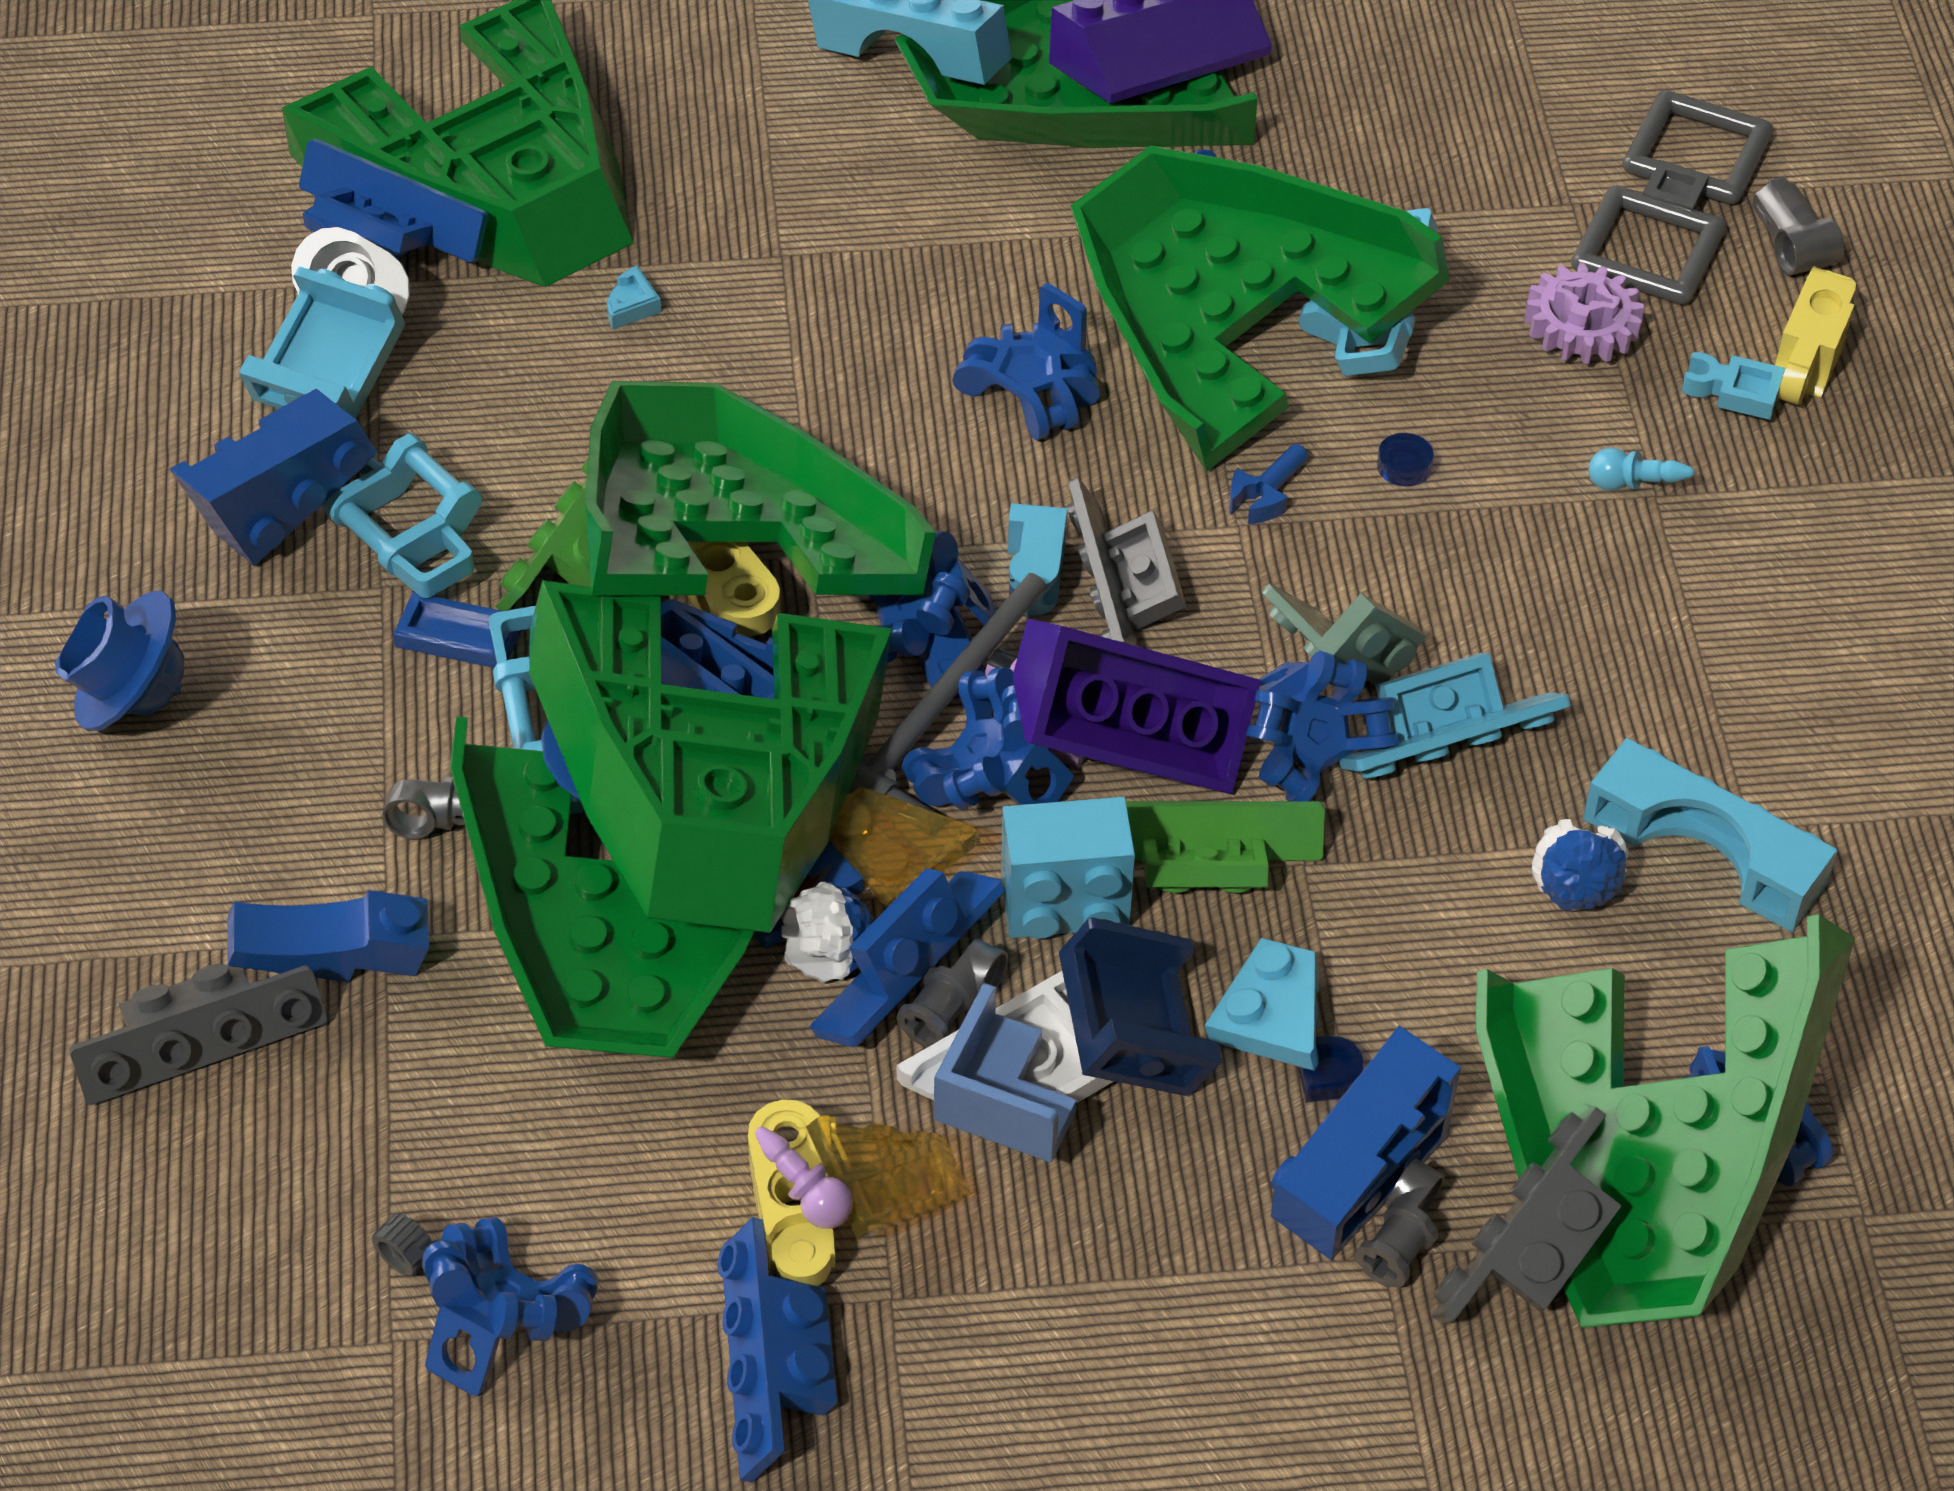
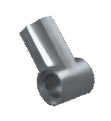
[1752,177,1844,276]

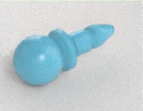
[1588,447,1695,490]

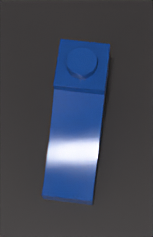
[228,890,429,982]

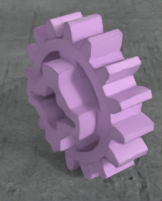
[1524,263,1644,364]

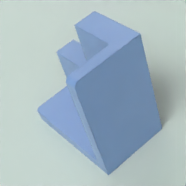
[934,983,1077,1163]

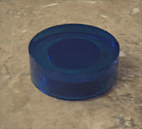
[1377,433,1434,486]

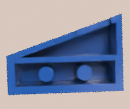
[169,388,377,566]
[661,598,774,699]
[1271,1025,1461,1260]

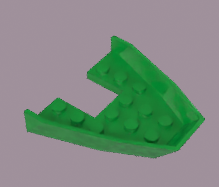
[282,0,634,287]
[894,0,1258,148]
[1070,145,1450,472]
[585,381,936,596]
[529,580,892,933]
[450,716,754,1058]
[1475,914,1855,1328]

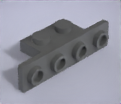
[1067,477,1187,647]
[69,964,327,1105]
[1432,1106,1621,1324]

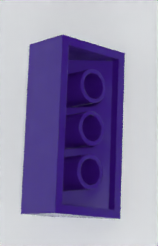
[1049,0,1272,103]
[1012,619,1261,794]

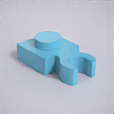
[1682,352,1785,420]

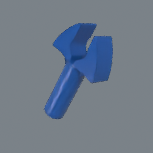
[1229,444,1308,524]

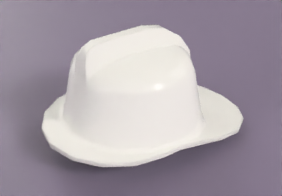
[291,227,410,315]

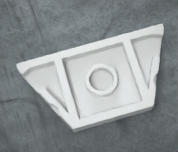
[896,971,1114,1103]

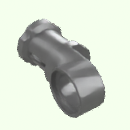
[382,776,465,839]
[896,939,1008,1047]
[1355,1158,1445,1288]

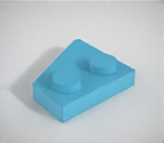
[1204,938,1319,1071]

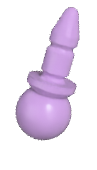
[755,1127,853,1229]

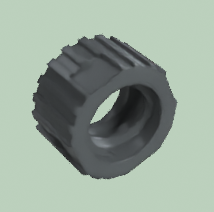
[372,1212,434,1276]

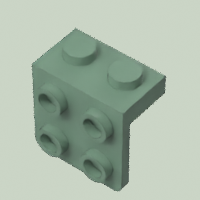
[1261,583,1427,685]

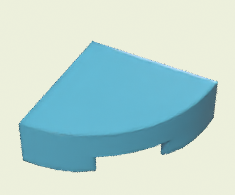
[607,265,661,329]

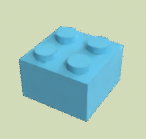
[1001,797,1135,939]

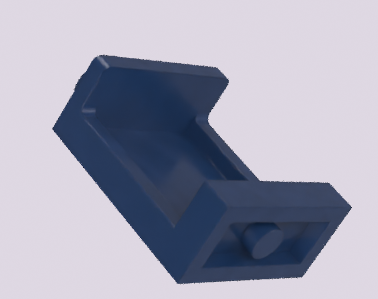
[1059,918,1222,1097]

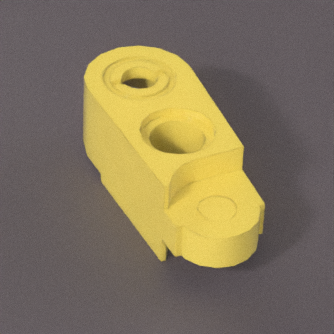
[1775,266,1856,405]
[687,542,781,638]
[748,1100,835,1286]

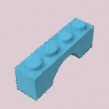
[808,0,1012,85]
[1583,738,1838,933]

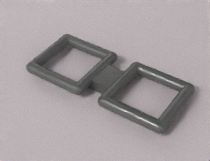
[1571,90,1773,305]

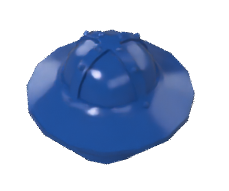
[55,590,185,731]

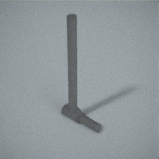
[849,573,1046,837]

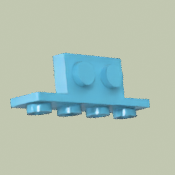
[1339,653,1571,778]

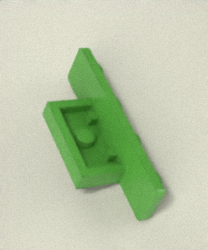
[495,459,591,611]
[1125,801,1325,893]

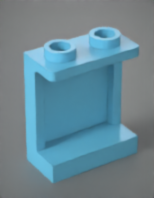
[238,266,406,419]

